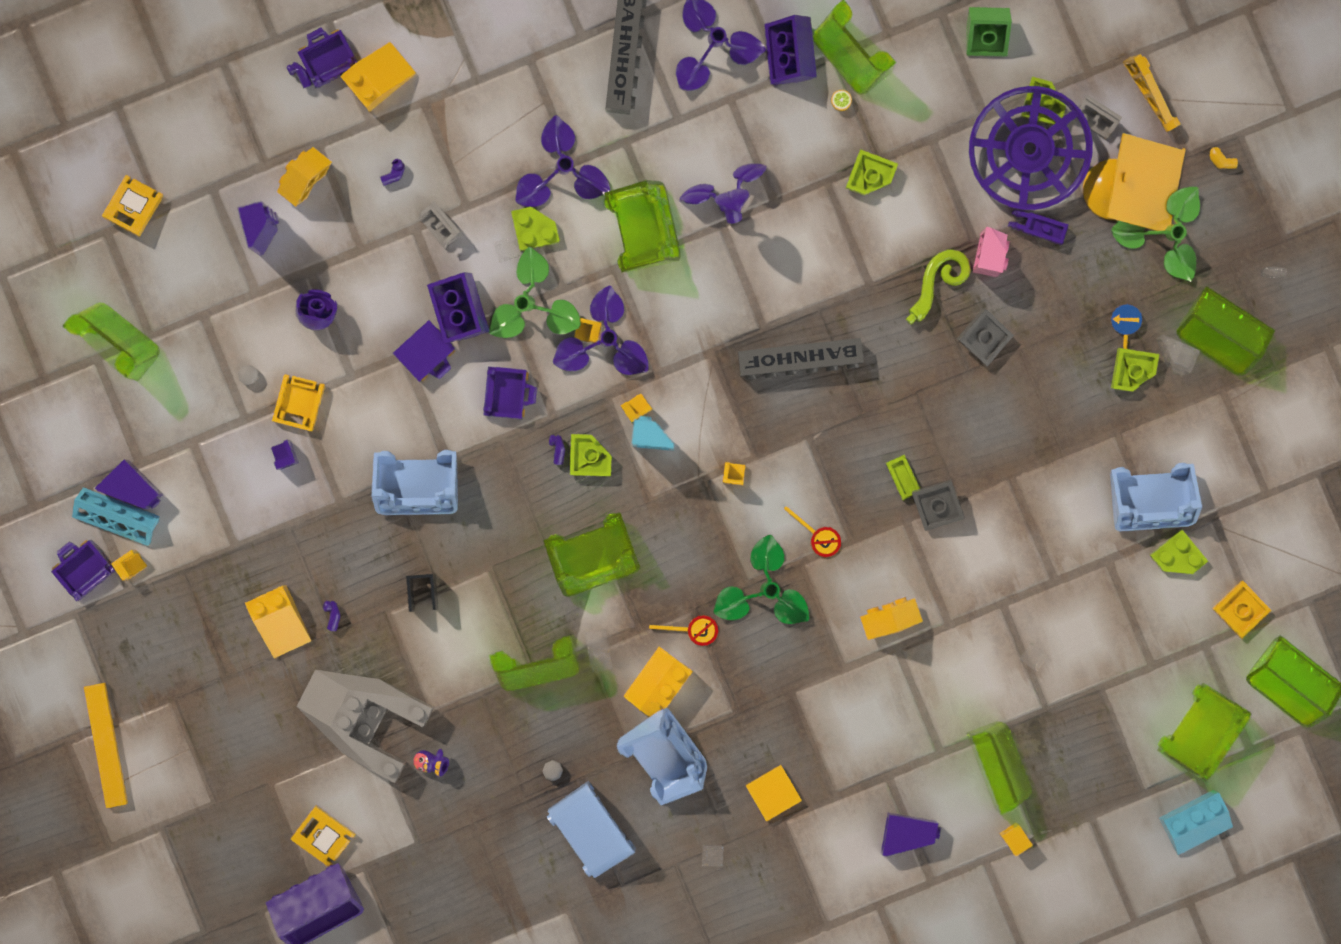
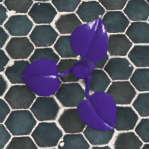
[676,0,766,91]
[515,115,611,207]
[679,163,767,224]
[553,286,648,375]

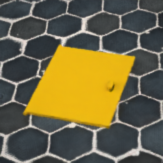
[1106,133,1186,231]

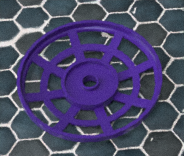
[969,86,1093,210]

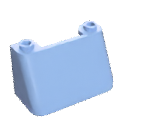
[372,450,458,515]
[1110,463,1202,531]
[617,708,707,805]
[547,781,636,878]

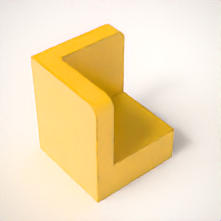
[574,318,602,343]
[620,394,652,424]
[722,462,745,486]
[111,550,147,581]
[999,822,1033,856]

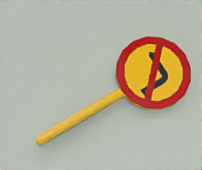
[784,506,841,557]
[649,615,718,646]

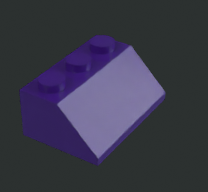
[764,15,817,85]
[238,201,279,256]
[427,272,490,344]

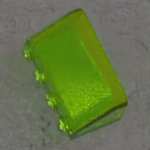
[1177,286,1276,376]
[1246,635,1341,727]
[966,721,1032,815]

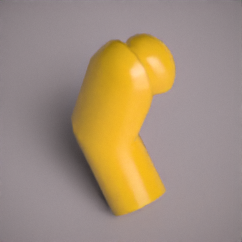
[1209,147,1238,169]

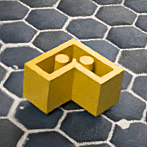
[277,147,332,207]
[860,597,923,640]

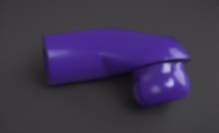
[287,62,313,89]
[380,159,405,186]
[549,435,565,465]
[323,600,341,631]

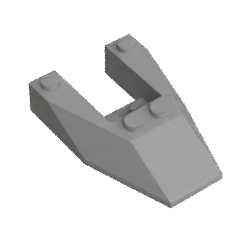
[297,670,434,783]

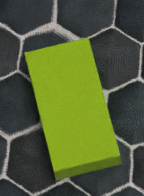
[885,455,920,500]

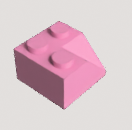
[973,227,1010,277]

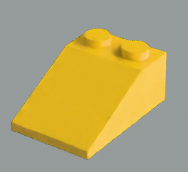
[340,42,417,112]
[245,585,312,658]

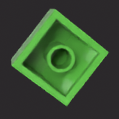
[966,7,1012,56]

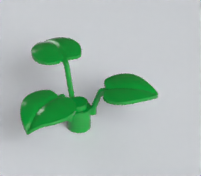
[713,535,809,624]

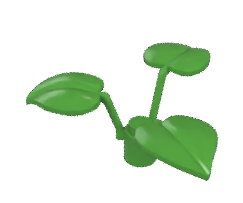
[1111,187,1200,281]
[489,247,581,338]

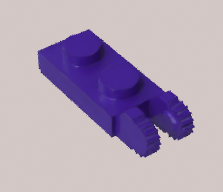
[1008,209,1069,245]

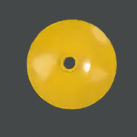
[1083,159,1124,220]

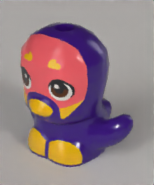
[413,749,449,777]

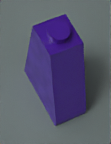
[95,459,163,509]
[881,812,941,856]

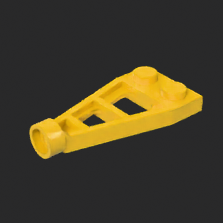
[1123,54,1181,132]

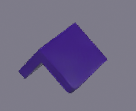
[271,439,299,470]

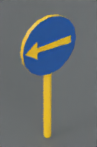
[1111,304,1142,349]

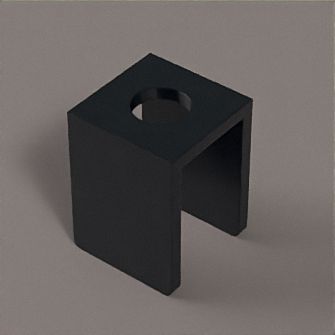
[406,574,438,612]

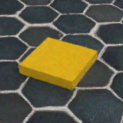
[1212,581,1272,639]
[746,765,802,822]

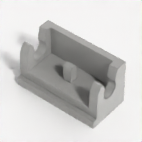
[1075,95,1122,140]
[418,201,462,249]

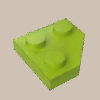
[1020,77,1066,126]
[845,149,898,196]
[511,207,560,252]
[1111,348,1160,392]
[570,434,612,477]
[1149,530,1208,574]

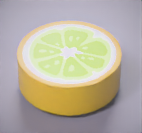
[831,90,852,111]

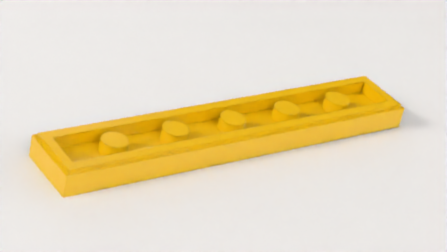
[84,682,128,808]

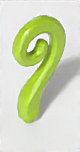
[906,250,971,325]

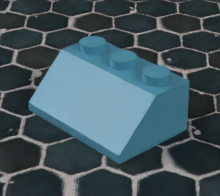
[632,416,674,451]
[1159,790,1233,855]

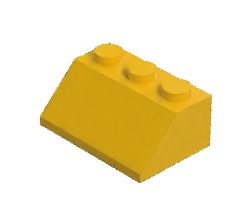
[623,646,693,717]

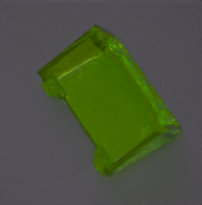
[813,0,896,94]
[604,180,681,273]
[62,302,160,381]
[543,512,640,597]
[489,634,580,691]
[1157,683,1252,781]

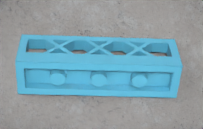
[72,487,160,546]

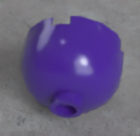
[296,289,337,331]

